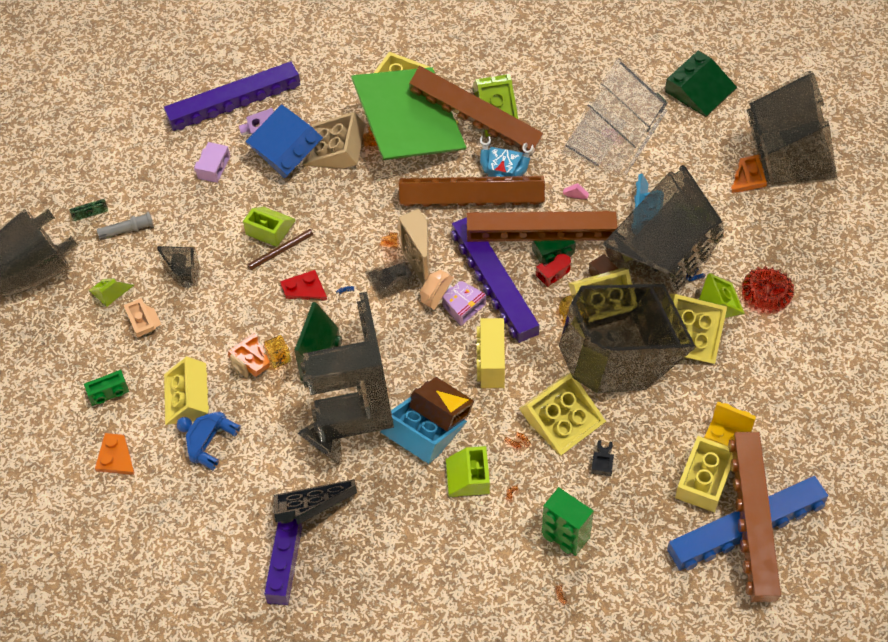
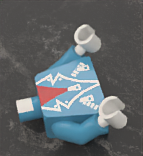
[480,136,535,177]

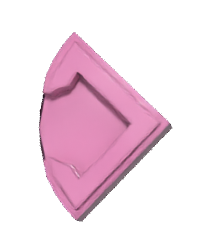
[563,183,589,199]

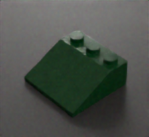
[665,50,737,117]
[294,302,342,385]

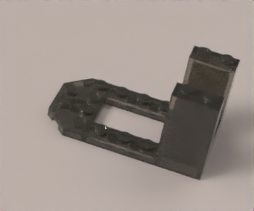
[301,291,394,442]

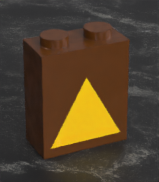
[409,377,474,432]

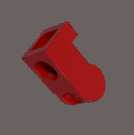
[536,254,571,287]

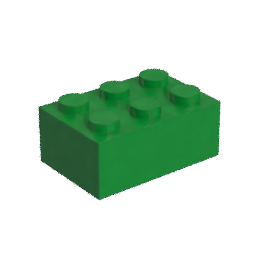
[541,487,594,556]

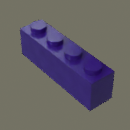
[264,519,302,606]

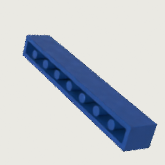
[667,476,829,571]

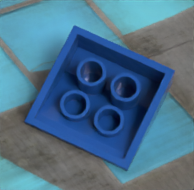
[245,104,323,179]

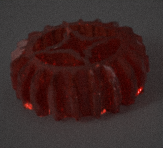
[741,265,794,314]

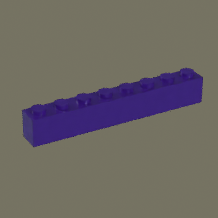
[164,61,301,131]
[450,217,540,343]

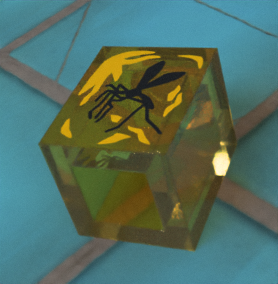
[263,335,291,369]

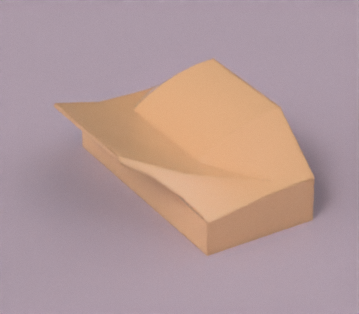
[420,270,454,310]
[124,298,162,338]

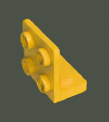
[704,402,756,446]

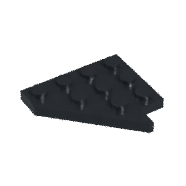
[274,479,357,524]

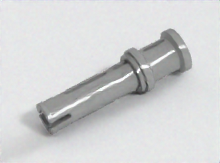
[97,211,154,240]

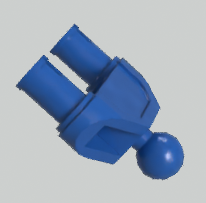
[177,412,241,471]

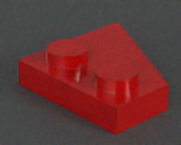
[280,270,327,301]

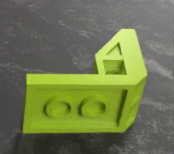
[472,74,518,137]

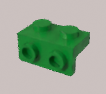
[84,370,130,406]

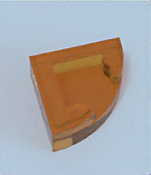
[380,232,399,248]

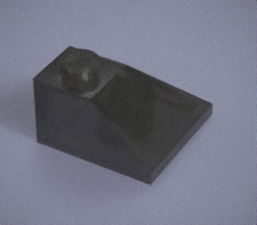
[157,246,201,288]
[365,259,414,300]
[298,420,342,466]

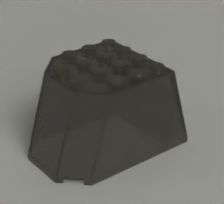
[746,71,838,187]
[602,165,724,293]
[559,284,696,393]

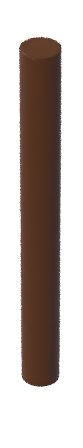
[247,229,313,270]

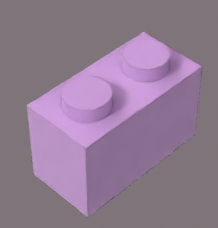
[194,142,230,183]

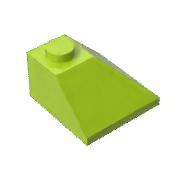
[699,273,745,318]

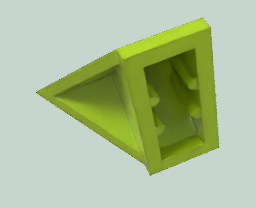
[89,278,134,306]

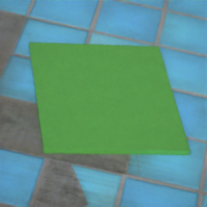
[351,67,467,160]

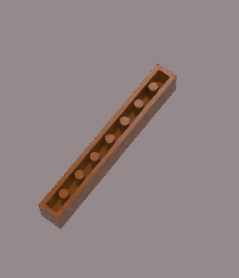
[409,65,543,155]
[399,176,545,207]
[467,211,618,242]
[728,432,781,602]

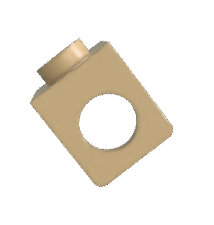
[230,354,251,378]

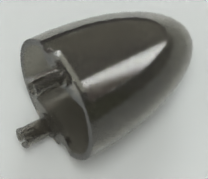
[0,208,78,298]

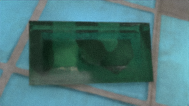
[69,198,109,221]

